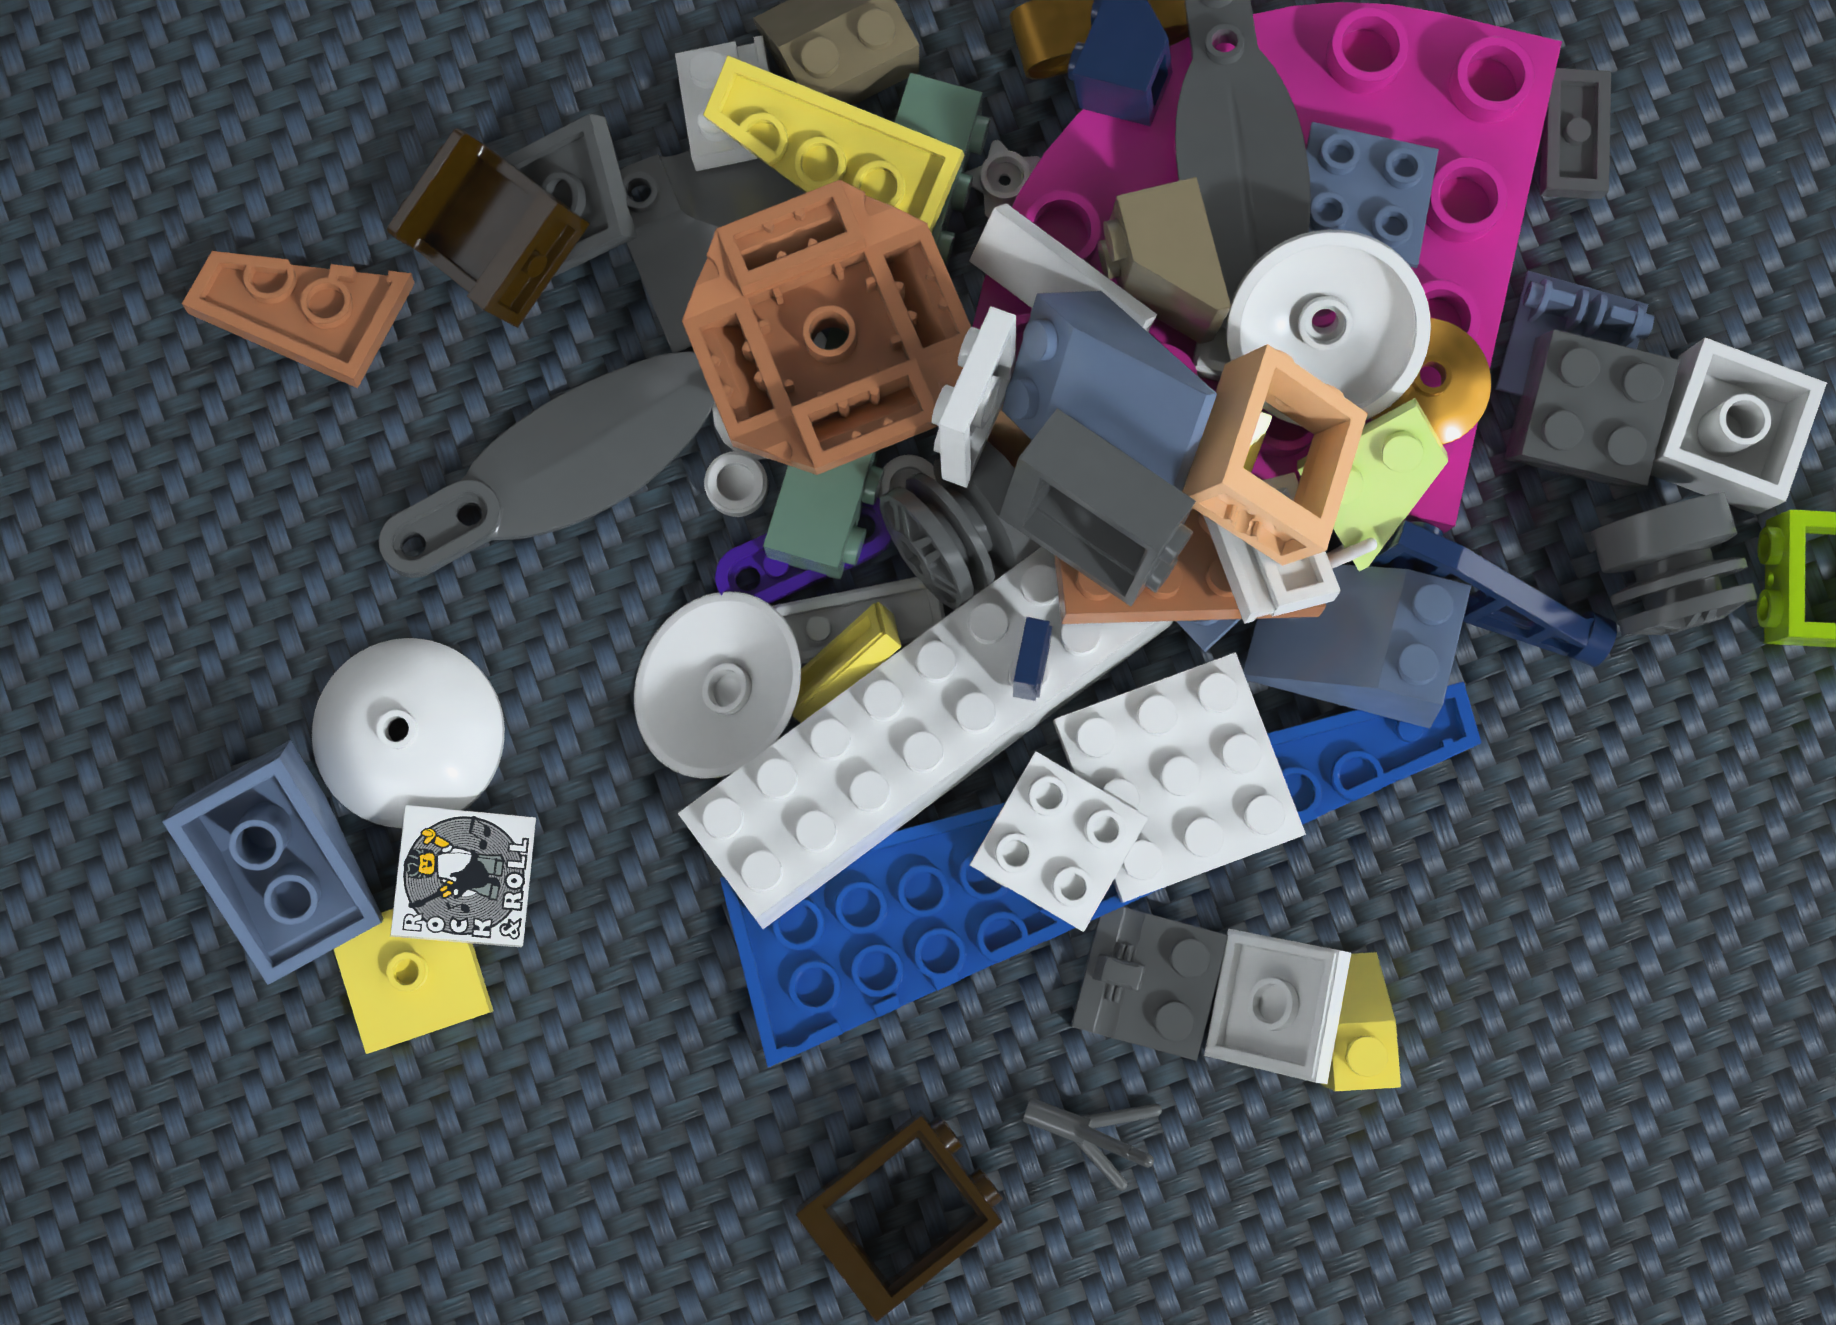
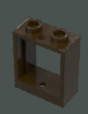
[795,1110,1003,1322]

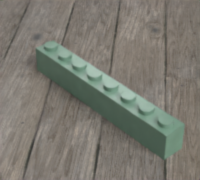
[763,73,991,580]

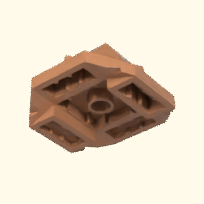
[682,180,971,475]

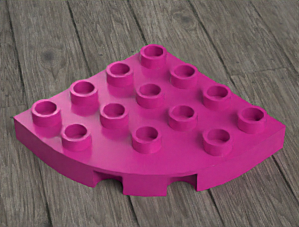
[972,2,1562,534]

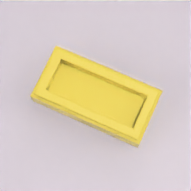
[792,601,901,723]

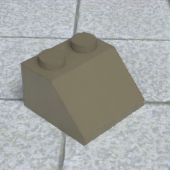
[753,0,919,106]
[1098,177,1231,344]

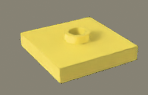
[334,909,494,1054]

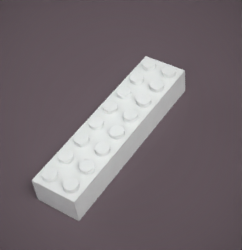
[678,547,1173,929]

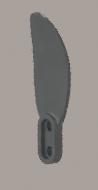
[1175,0,1311,316]
[379,352,715,578]

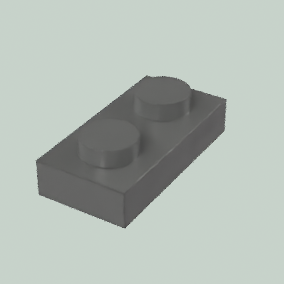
[1540,68,1611,199]

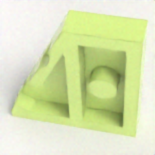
[1297,398,1448,572]

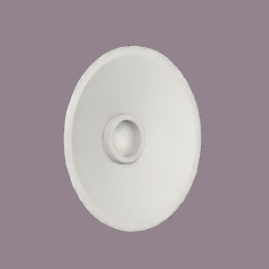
[634,591,801,779]

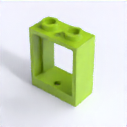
[1757,510,1836,648]

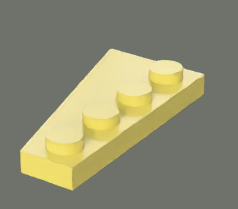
[703,55,965,234]

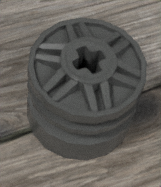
[880,441,1042,608]
[1590,492,1758,637]

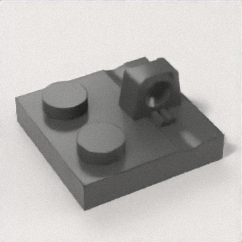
[504,114,637,276]
[1070,907,1228,1061]

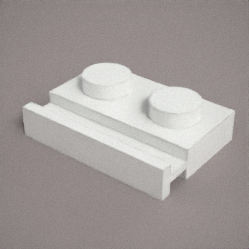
[675,35,770,171]
[1203,473,1341,624]

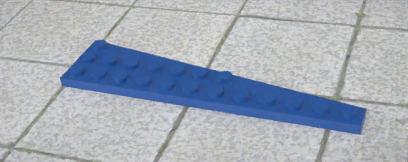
[720,682,1481,1067]

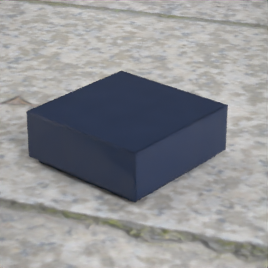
[1013,617,1052,701]

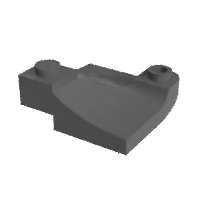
[620,150,805,353]

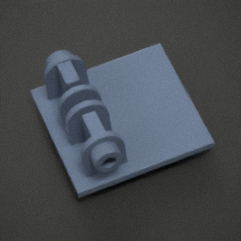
[1306,122,1439,268]
[1495,271,1654,396]

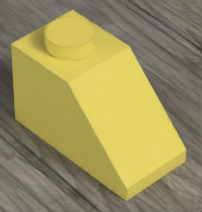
[1320,952,1401,1091]

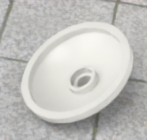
[1227,229,1431,426]
[312,638,505,828]

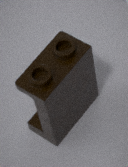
[387,128,590,328]

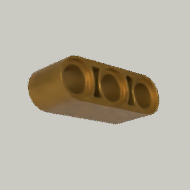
[1009,0,1189,79]

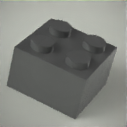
[1504,329,1680,489]

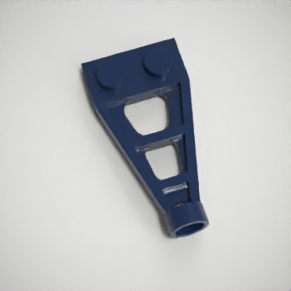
[1350,520,1617,667]

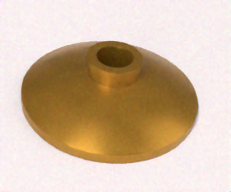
[1371,318,1491,445]

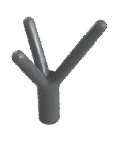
[1023,1097,1162,1191]

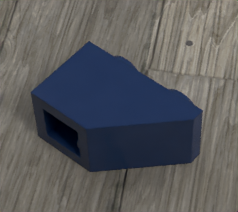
[1068,0,1173,126]

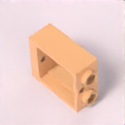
[1183,344,1368,566]

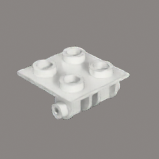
[970,751,1149,932]

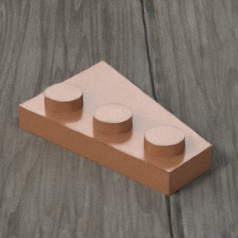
[182,251,415,388]

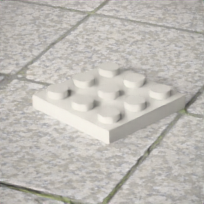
[1053,652,1306,903]

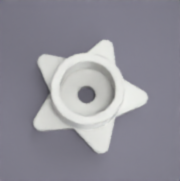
[965,140,1041,218]

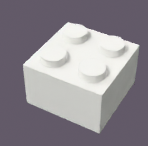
[1650,338,1827,515]

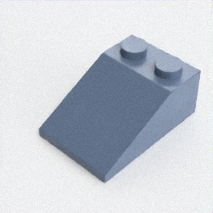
[1002,291,1217,491]
[1243,565,1471,729]
[162,740,384,985]

